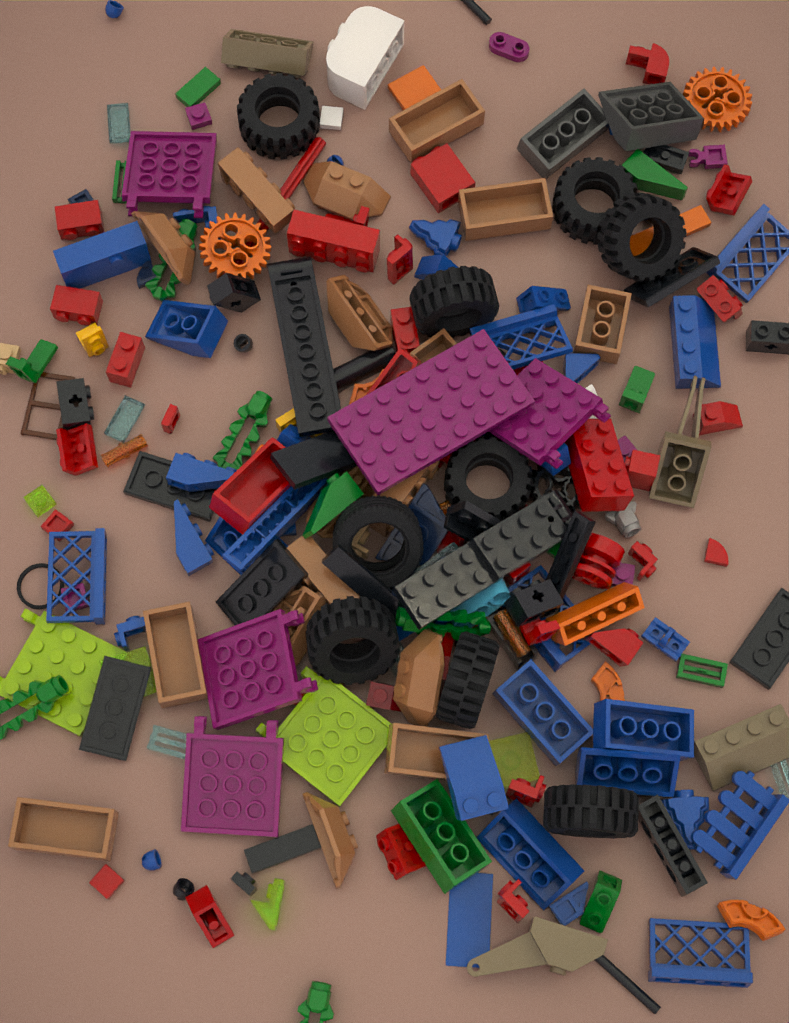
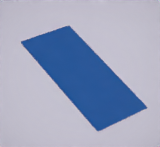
[446,873,493,968]

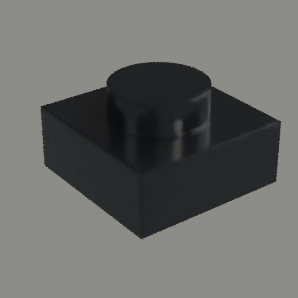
[231,871,257,897]

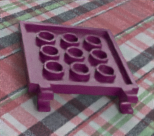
[121,131,217,218]
[488,358,611,469]
[198,609,318,730]
[181,716,284,837]

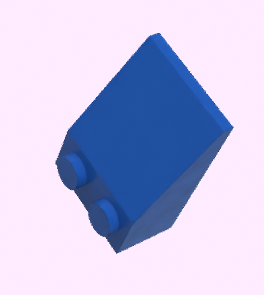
[145,300,228,358]
[439,735,509,821]

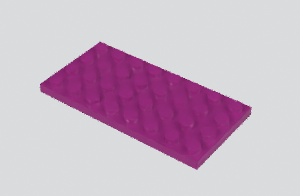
[327,329,535,496]

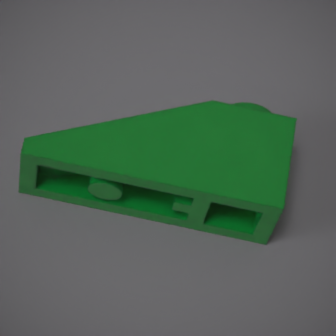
[622,149,688,201]
[302,472,364,539]

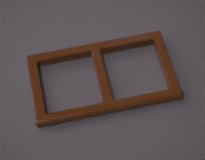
[21,372,76,440]

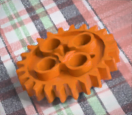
[683,66,752,132]
[199,212,271,280]

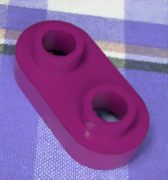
[489,32,530,62]

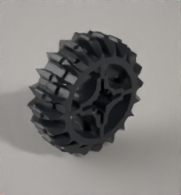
[529,465,581,513]

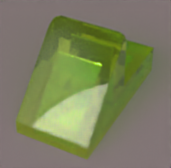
[250,878,285,931]

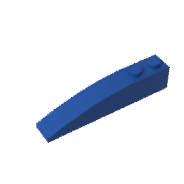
[222,478,327,572]

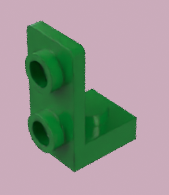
[6,339,58,383]
[619,366,655,413]
[580,870,622,933]

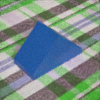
[414,254,458,280]
[563,353,601,384]

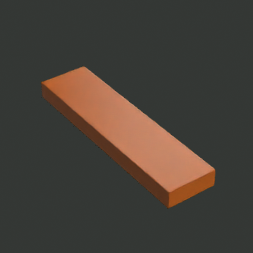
[630,205,712,256]

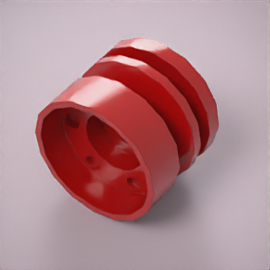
[572,533,625,590]

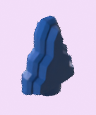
[409,219,462,256]
[661,790,709,850]

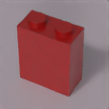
[410,143,476,213]

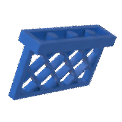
[706,204,789,303]
[470,304,573,369]
[46,528,107,625]
[501,565,596,672]
[648,918,753,988]

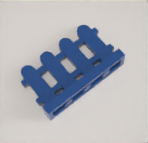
[691,771,789,880]

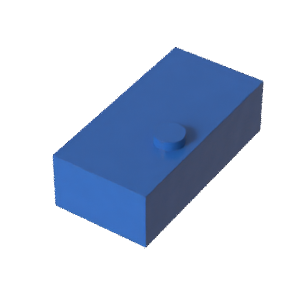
[53,221,152,289]
[492,659,593,766]
[593,699,694,761]

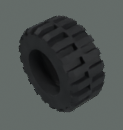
[237,73,320,160]
[552,157,638,245]
[597,192,686,282]
[409,266,499,338]
[444,436,533,522]
[306,596,400,685]
[435,632,500,729]
[543,784,639,839]

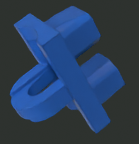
[641,617,690,662]

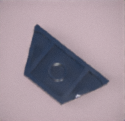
[375,483,449,566]

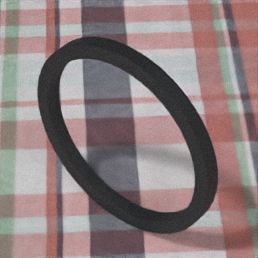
[17,563,64,609]

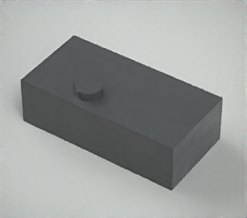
[517,88,609,179]

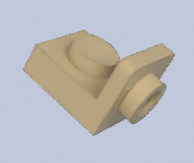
[0,343,21,375]
[351,525,371,559]

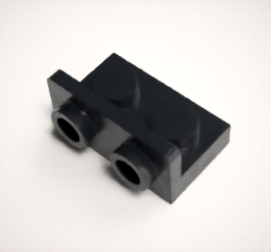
[444,500,501,542]

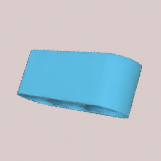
[451,579,510,628]

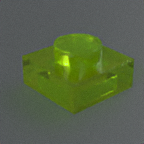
[23,485,57,517]

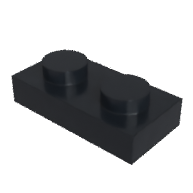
[643,145,689,175]

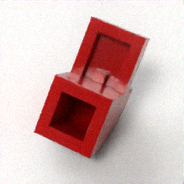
[626,43,669,85]

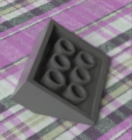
[598,82,704,151]

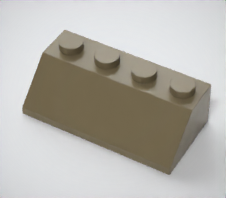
[221,29,314,78]
[694,704,789,791]

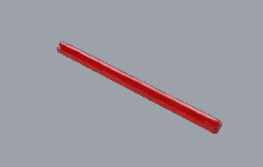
[234,137,326,265]

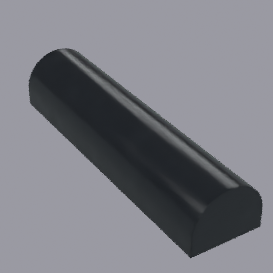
[333,346,395,393]

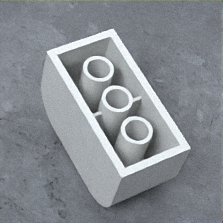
[326,6,405,110]

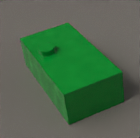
[391,779,492,894]

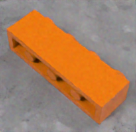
[545,582,645,646]

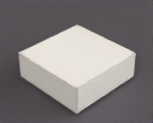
[320,106,343,130]

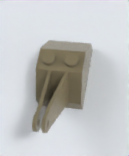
[649,376,711,508]
[467,916,608,977]

